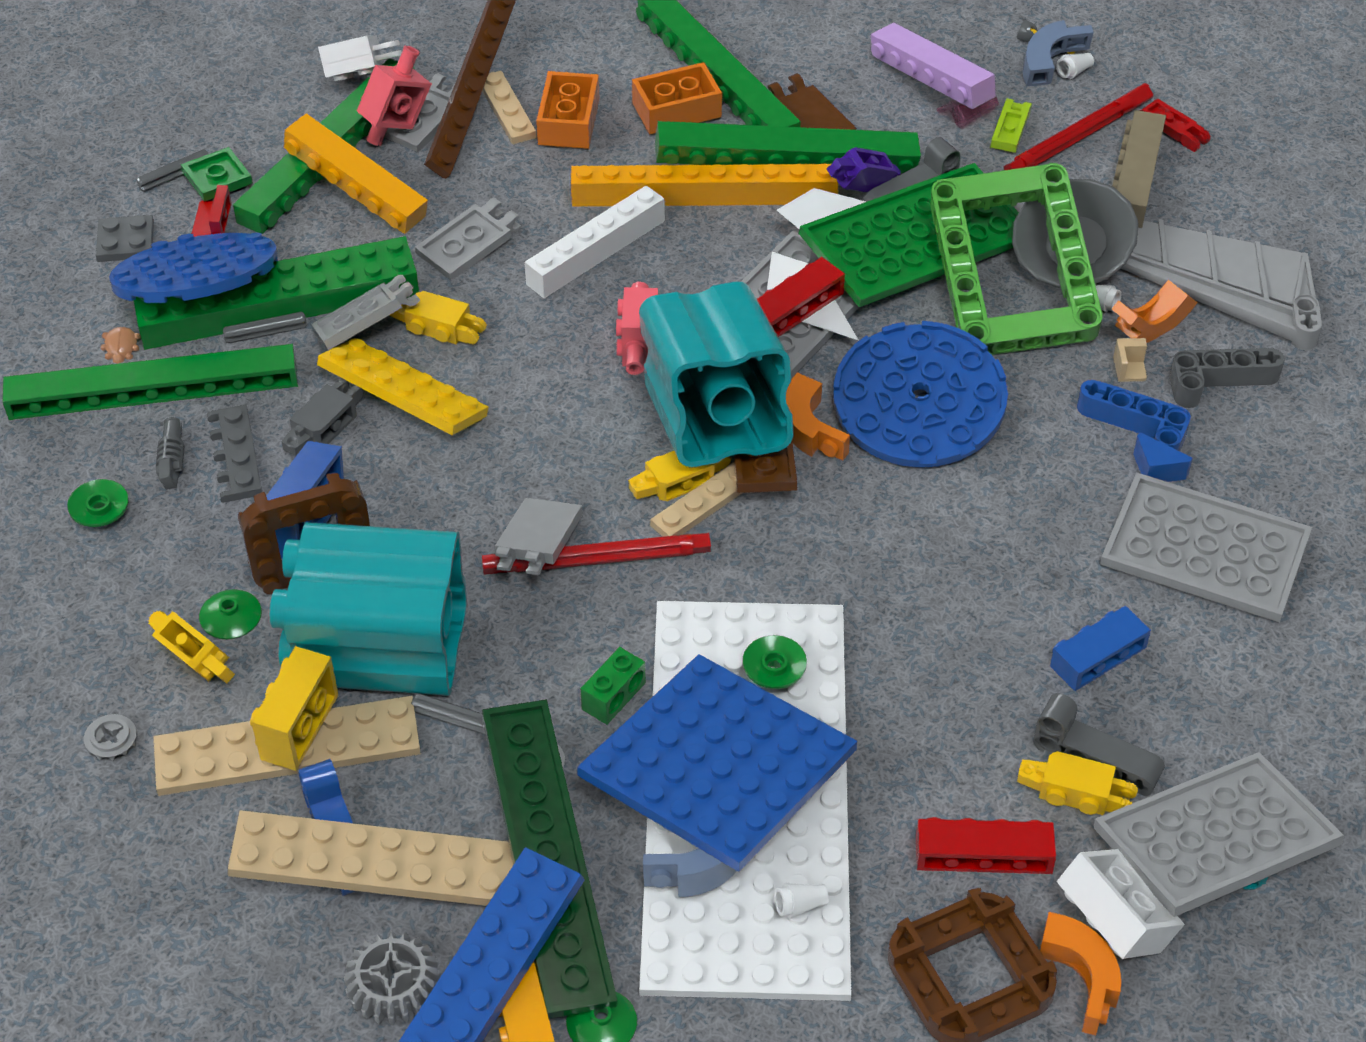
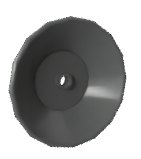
[1012,179,1138,288]

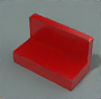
[191,185,232,237]

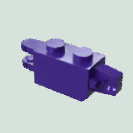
[827,147,901,192]

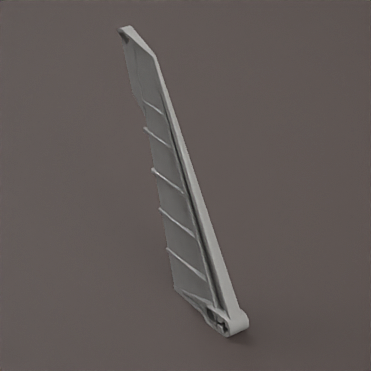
[1014,202,1322,350]

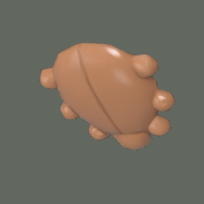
[100,327,141,364]

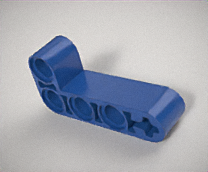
[1077,380,1191,451]
[298,759,355,896]

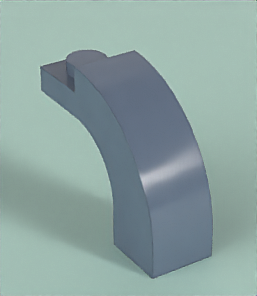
[1022,20,1094,87]
[643,848,736,897]

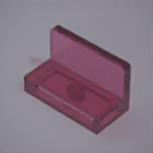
[937,97,999,128]

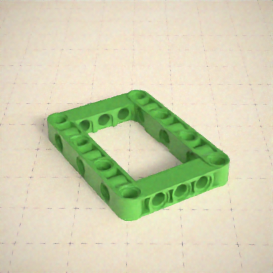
[930,163,1102,355]

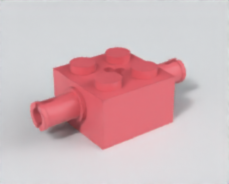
[357,45,432,146]
[616,282,658,375]

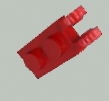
[1140,99,1211,152]

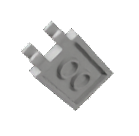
[384,73,455,152]
[415,197,521,280]
[311,275,420,350]
[495,498,583,575]

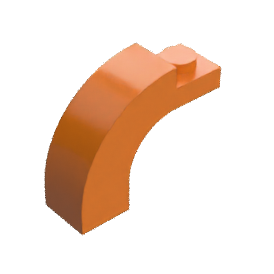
[1112,280,1198,343]
[786,372,850,461]
[1040,912,1121,1035]

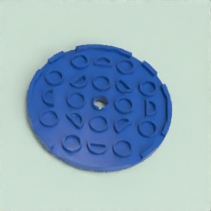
[109,232,278,303]
[834,321,1008,467]

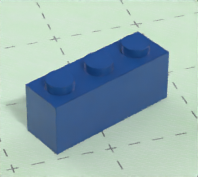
[1050,605,1151,691]

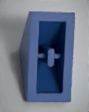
[1133,432,1193,482]

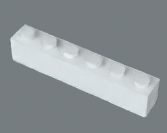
[525,185,665,298]

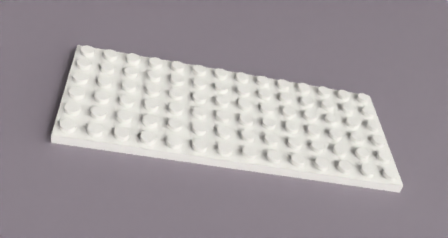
[639,601,851,1001]

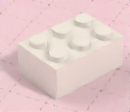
[1056,849,1185,959]

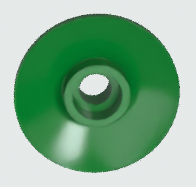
[67,479,129,527]
[199,589,262,639]
[743,635,807,689]
[566,992,637,1042]

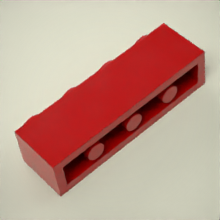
[757,256,845,337]
[916,817,1056,874]

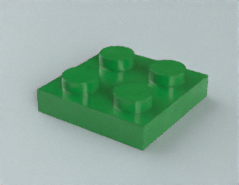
[181,147,253,202]

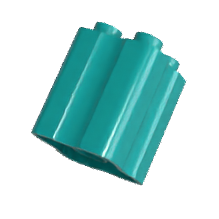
[639,281,793,467]
[270,522,467,696]

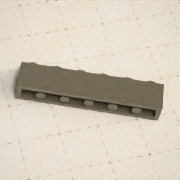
[1112,110,1166,228]

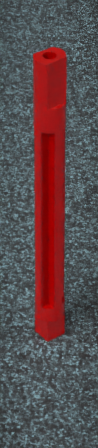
[1003,83,1154,170]
[482,533,711,575]

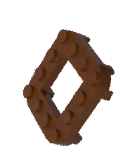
[238,473,370,594]
[888,888,1057,1042]

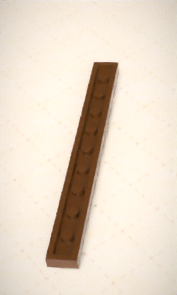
[424,0,516,179]

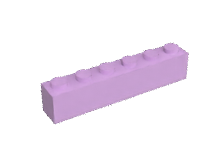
[871,22,996,109]

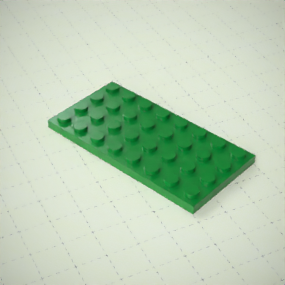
[798,163,1019,307]

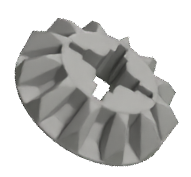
[84,714,138,761]

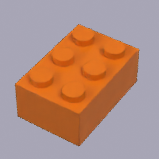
[632,62,722,135]
[536,71,600,149]

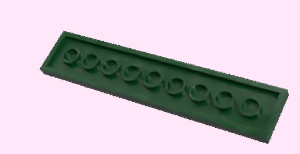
[482,699,618,1019]

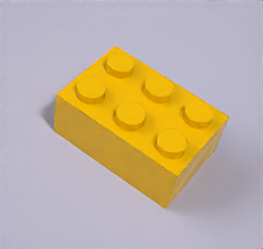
[250,646,338,771]

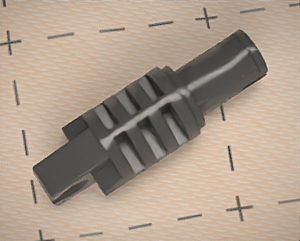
[156,417,185,490]

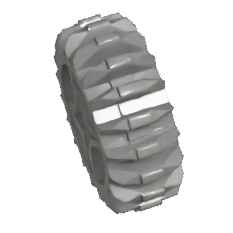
[344,931,440,1026]

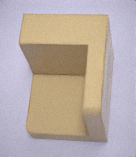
[1113,338,1147,382]

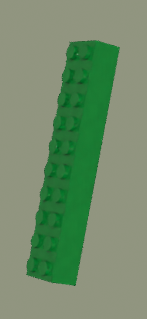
[133,236,419,350]

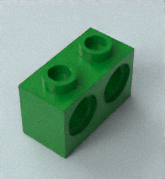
[580,647,646,725]

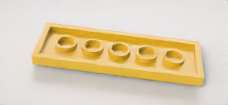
[317,338,489,435]

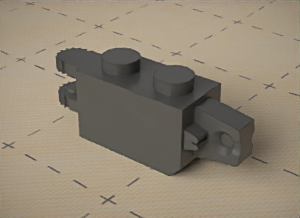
[281,378,364,456]

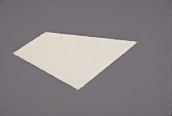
[777,188,866,229]
[767,252,859,341]

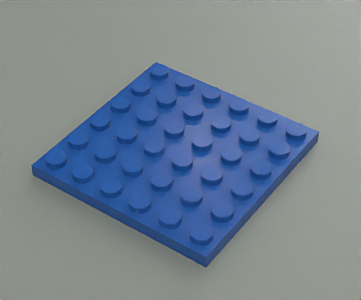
[577,654,857,872]

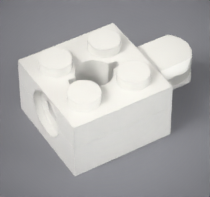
[318,35,402,81]

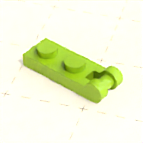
[990,98,1032,153]

